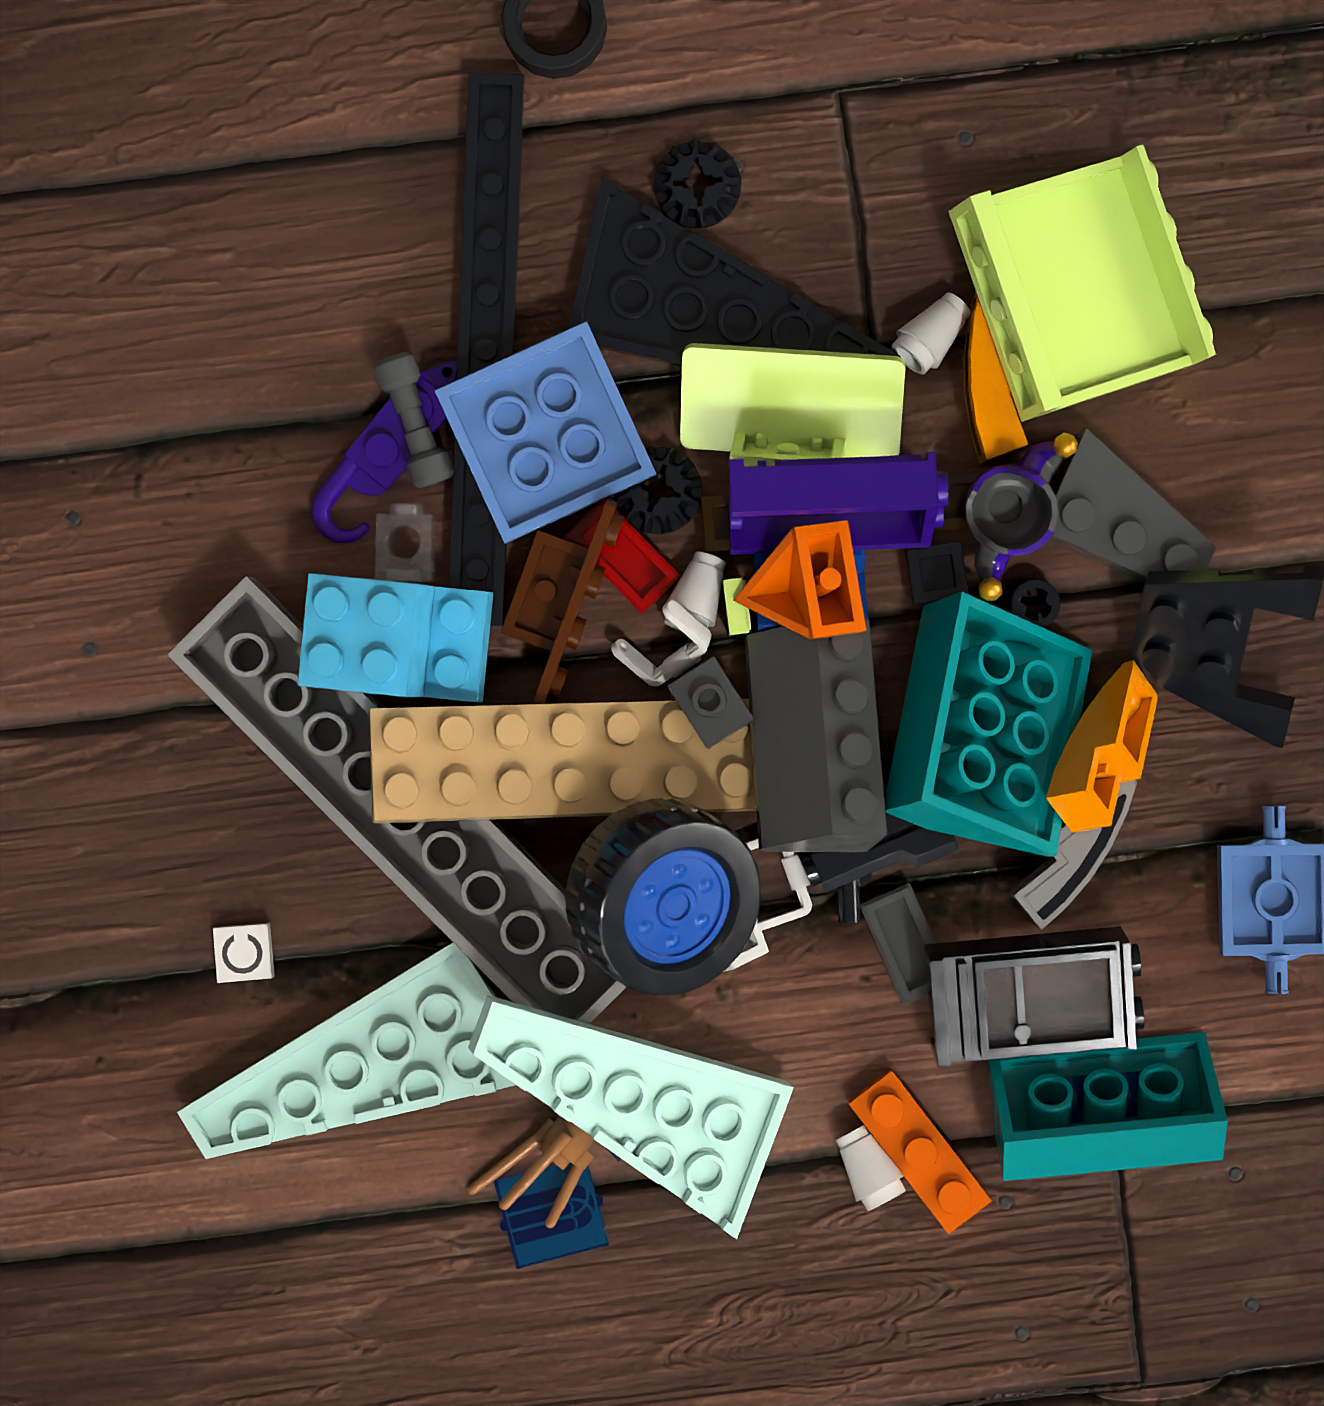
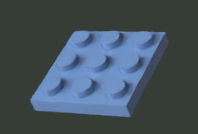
[435,321,656,544]

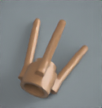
[467,1116,596,1228]

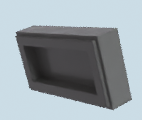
[860,882,936,1005]

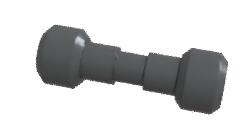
[372,351,455,488]

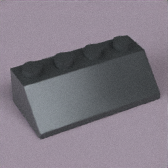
[744,619,887,852]

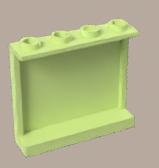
[948,145,1216,422]

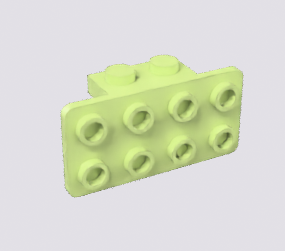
[680,343,906,467]

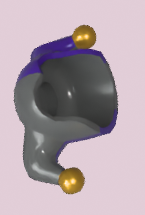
[964,433,1078,601]

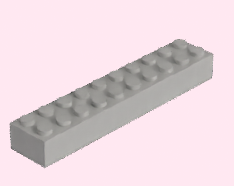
[167,576,626,1024]

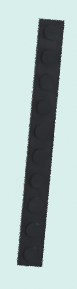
[449,72,525,626]

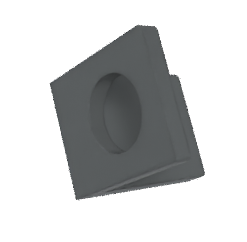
[667,656,754,749]

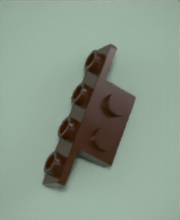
[501,496,625,704]

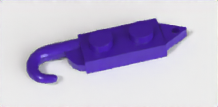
[311,360,458,543]

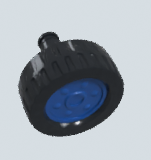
[565,798,761,996]

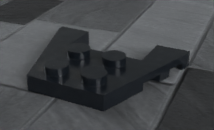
[1130,565,1324,748]

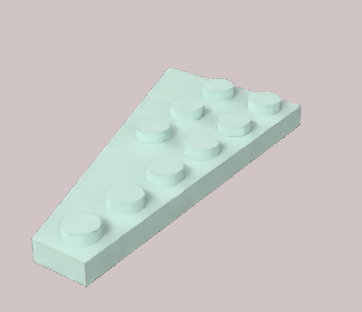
[177,942,516,1159]
[468,995,794,1239]

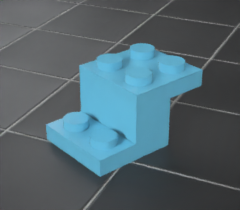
[298,573,494,703]

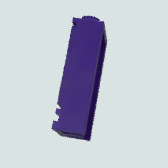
[728,452,948,555]

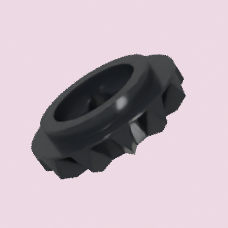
[654,139,742,229]
[615,446,703,534]

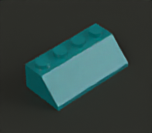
[987,1032,1228,1181]

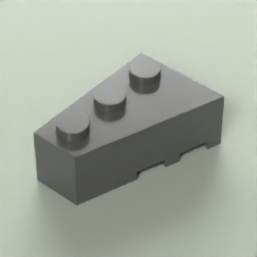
[1048,428,1217,584]

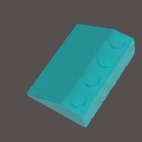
[884,592,1093,857]

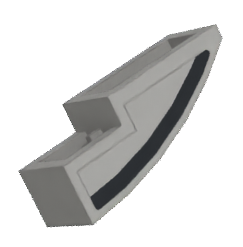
[1007,780,1137,930]

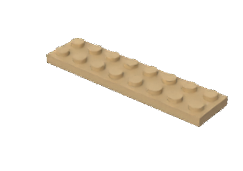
[368,699,756,823]

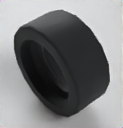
[501,0,607,79]

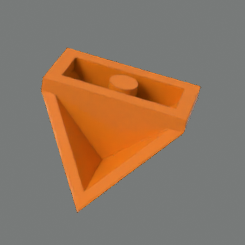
[733,520,867,640]

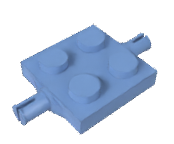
[1217,805,1324,994]

